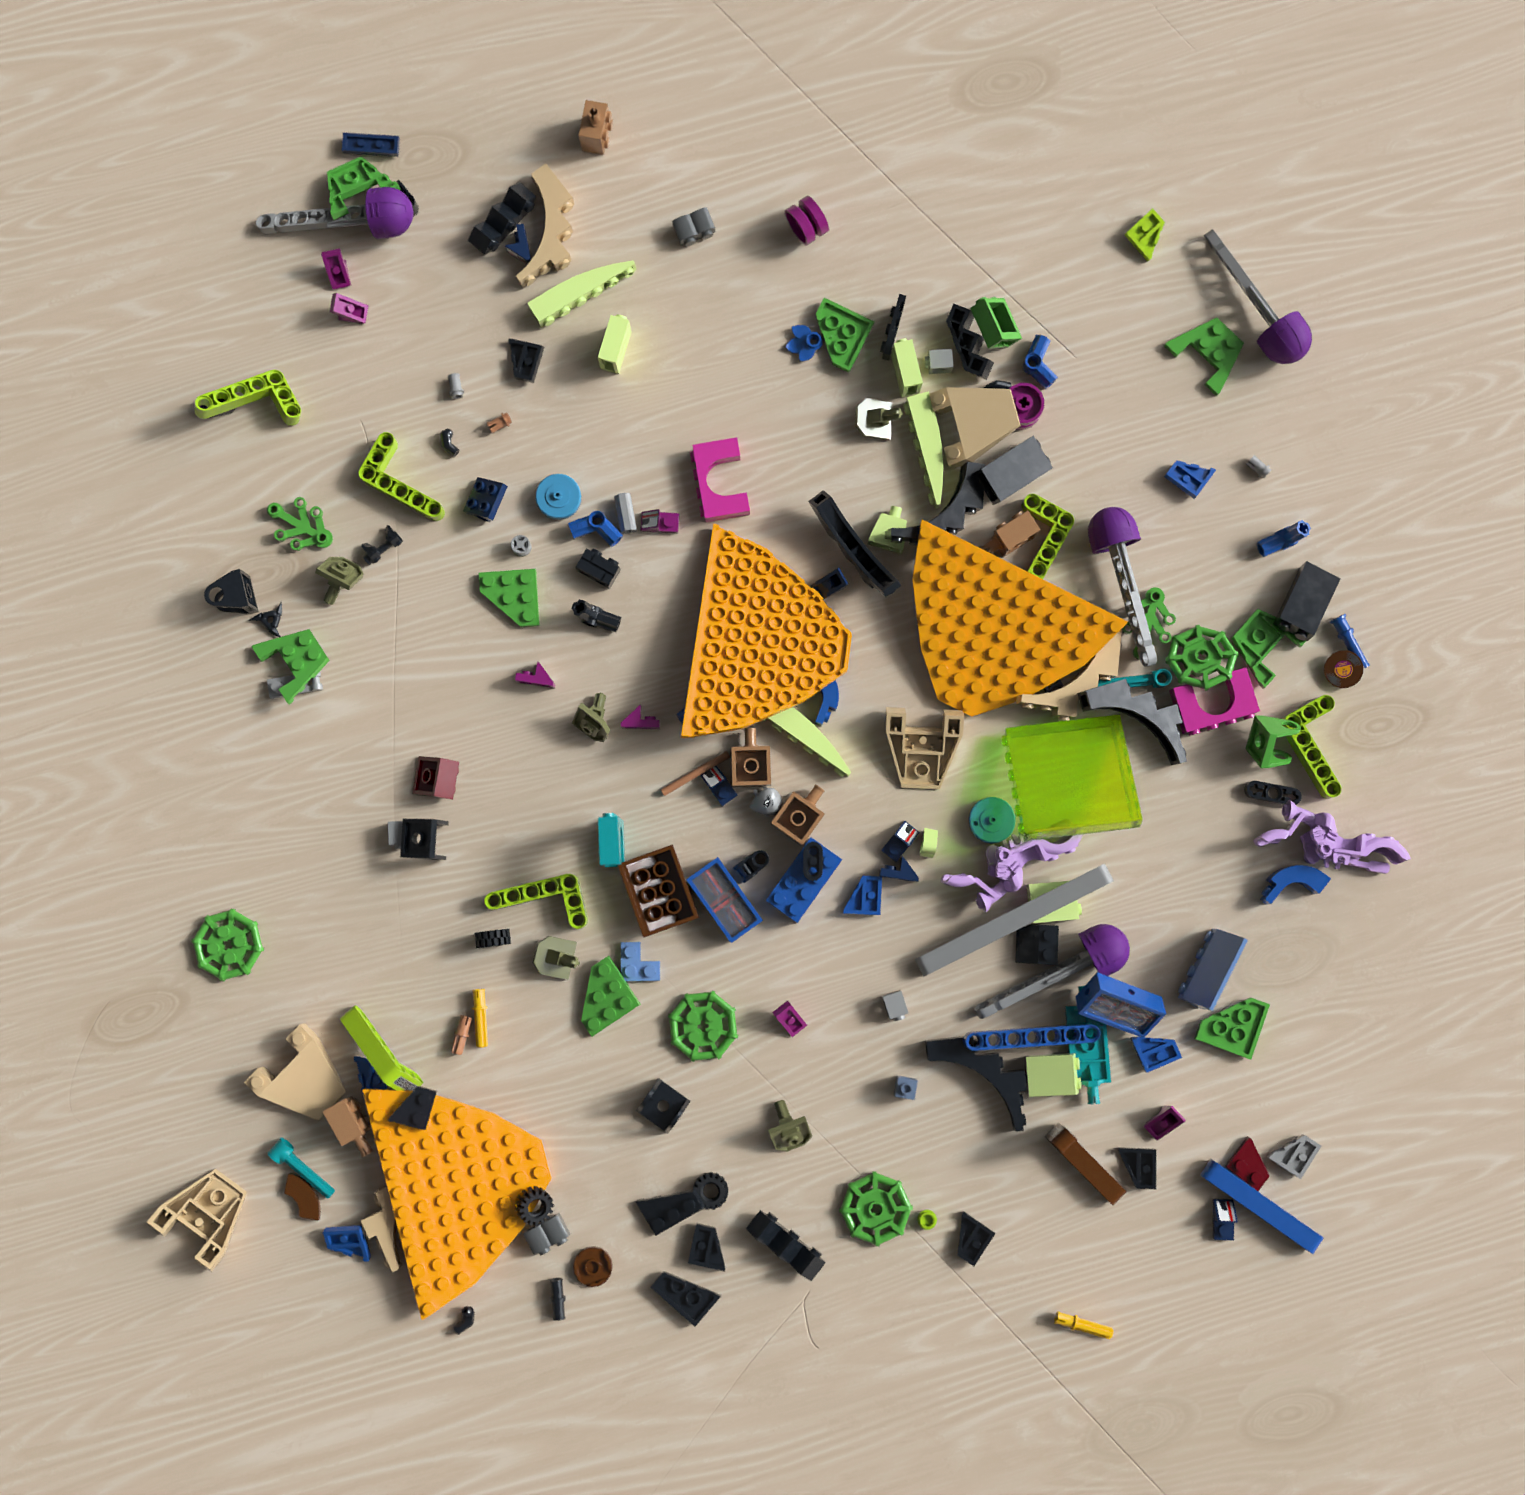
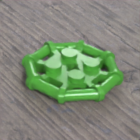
[1165,625,1239,691]
[191,908,264,982]
[667,990,738,1062]
[839,1171,913,1247]

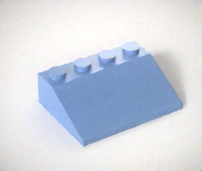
[1178,929,1248,1011]

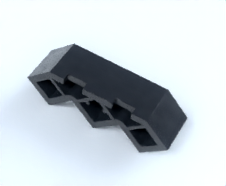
[468,182,537,255]
[946,303,994,380]
[746,1210,826,1282]

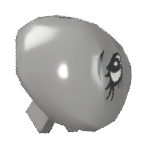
[749,787,782,815]

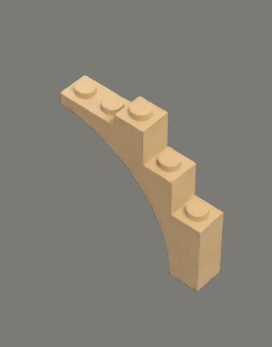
[516,163,575,288]
[1016,631,1122,721]
[361,1186,402,1272]

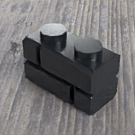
[576,548,621,589]

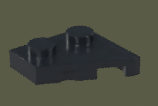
[508,338,544,383]
[388,1086,437,1130]
[1118,1147,1156,1190]
[958,1211,996,1267]
[688,1223,726,1272]

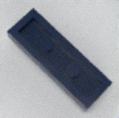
[342,132,400,157]

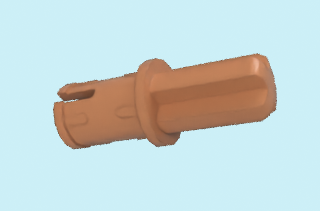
[451,1015,473,1055]

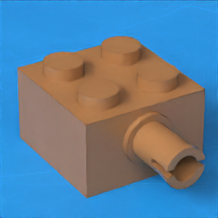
[578,100,613,155]
[979,511,1041,557]
[731,728,771,787]
[771,784,825,846]
[323,1096,373,1157]

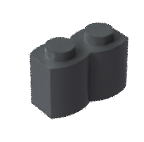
[672,207,716,246]
[523,1213,570,1256]

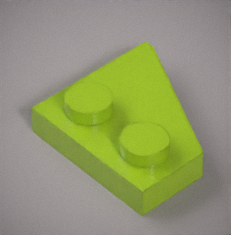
[1124,208,1165,262]

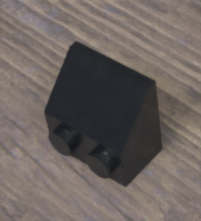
[1015,924,1059,965]

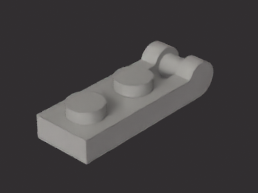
[267,672,323,699]

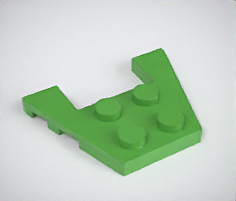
[327,157,400,220]
[1164,318,1244,396]
[1232,609,1306,689]
[251,629,330,705]

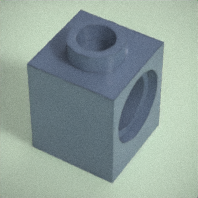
[894,1075,918,1100]

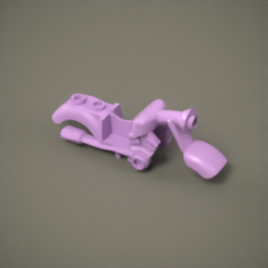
[1253,800,1411,874]
[940,819,1085,913]

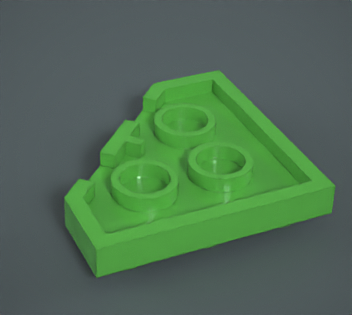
[816,298,874,373]
[479,569,540,627]
[581,956,641,1037]
[1194,998,1270,1060]

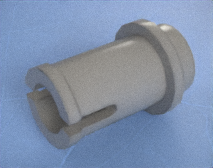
[448,373,464,399]
[1246,455,1271,478]

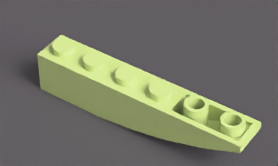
[527,260,636,328]
[903,391,943,509]
[763,707,851,777]

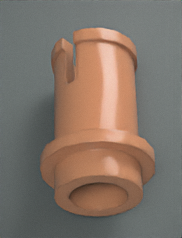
[487,413,512,433]

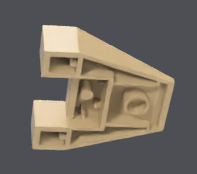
[929,387,1021,468]
[885,707,964,789]
[244,1024,347,1121]
[147,1169,247,1272]

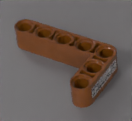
[1044,1123,1127,1206]

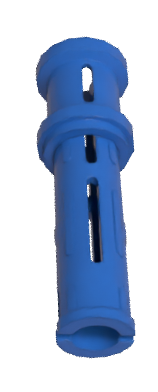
[1329,614,1370,668]

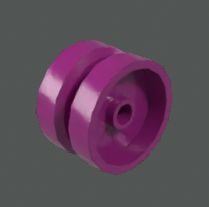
[785,195,829,246]
[1009,383,1045,430]

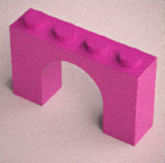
[690,437,750,522]
[1169,667,1260,736]

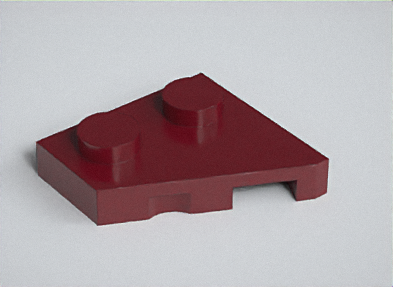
[1225,1136,1270,1191]

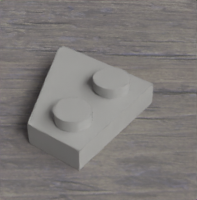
[1267,1134,1321,1179]

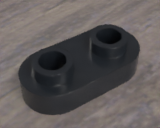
[803,842,823,881]

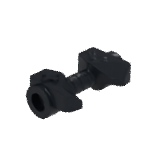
[361,525,403,566]

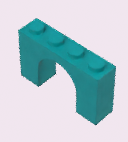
[598,813,625,868]

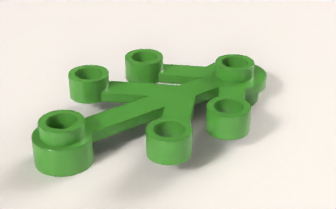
[267,497,333,551]
[1122,587,1176,660]

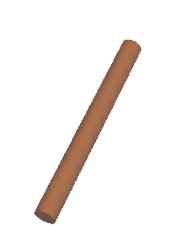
[661,751,730,796]

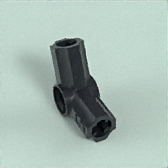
[571,599,622,633]

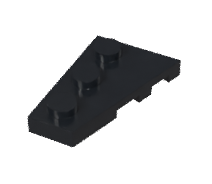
[880,294,906,361]
[636,1189,705,1236]
[651,1271,721,1327]

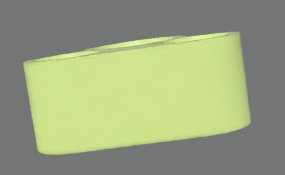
[919,828,938,858]

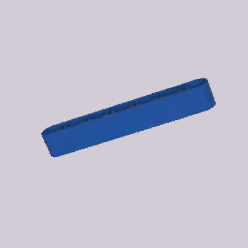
[963,1024,1100,1051]
[1200,1159,1324,1254]

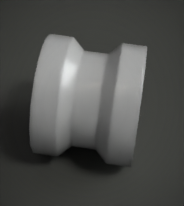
[511,535,532,557]

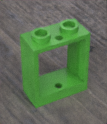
[970,297,1022,349]

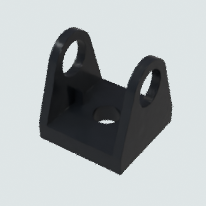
[204,569,259,614]
[400,819,449,860]
[636,1078,691,1133]

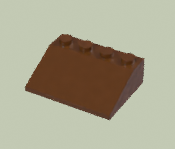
[618,844,699,938]

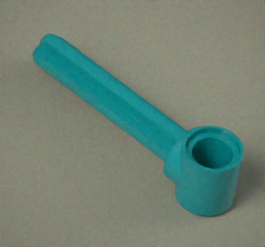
[1098,669,1172,688]
[267,1137,335,1199]

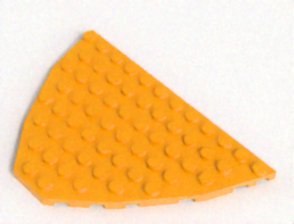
[912,519,1128,717]
[681,523,852,738]
[363,1088,551,1320]

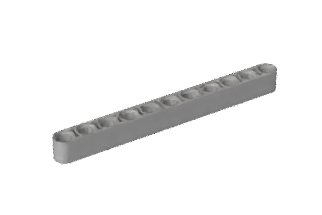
[915,864,1114,977]

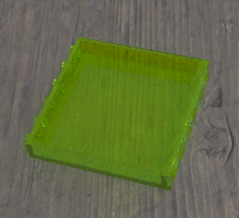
[1001,714,1143,841]

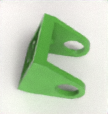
[1245,715,1301,768]

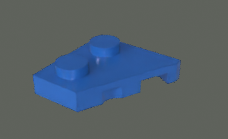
[1164,460,1216,499]
[354,1056,388,1099]

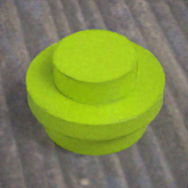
[917,1209,937,1230]

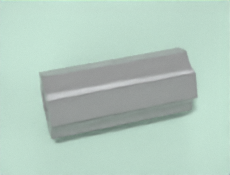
[614,493,637,534]

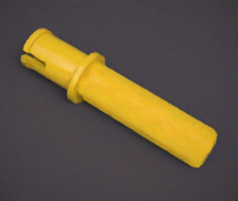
[472,989,488,1048]
[1054,1311,1113,1339]

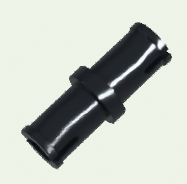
[550,1278,566,1321]

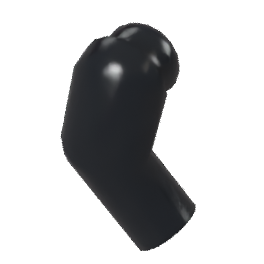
[984,380,1011,389]
[440,428,460,457]
[453,1306,475,1335]

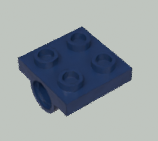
[463,477,508,522]

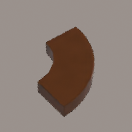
[284,1173,321,1221]

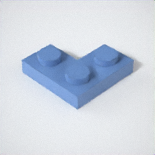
[621,942,660,981]

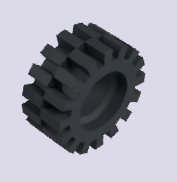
[474,929,511,948]
[693,1172,728,1210]
[515,1186,554,1226]

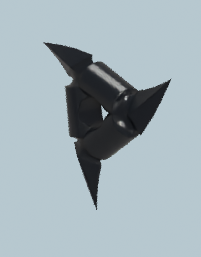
[249,601,282,637]

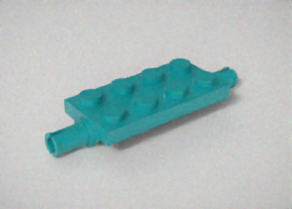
[1065,986,1111,1105]

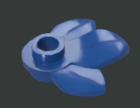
[786,325,823,361]

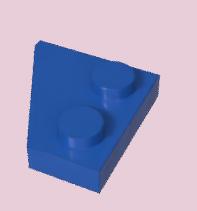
[843,876,882,915]
[1130,1037,1182,1073]
[323,1225,371,1262]

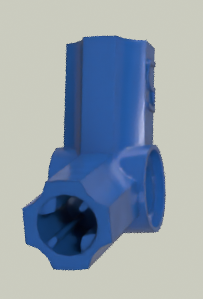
[1022,334,1058,390]
[568,511,623,548]
[1256,520,1311,557]

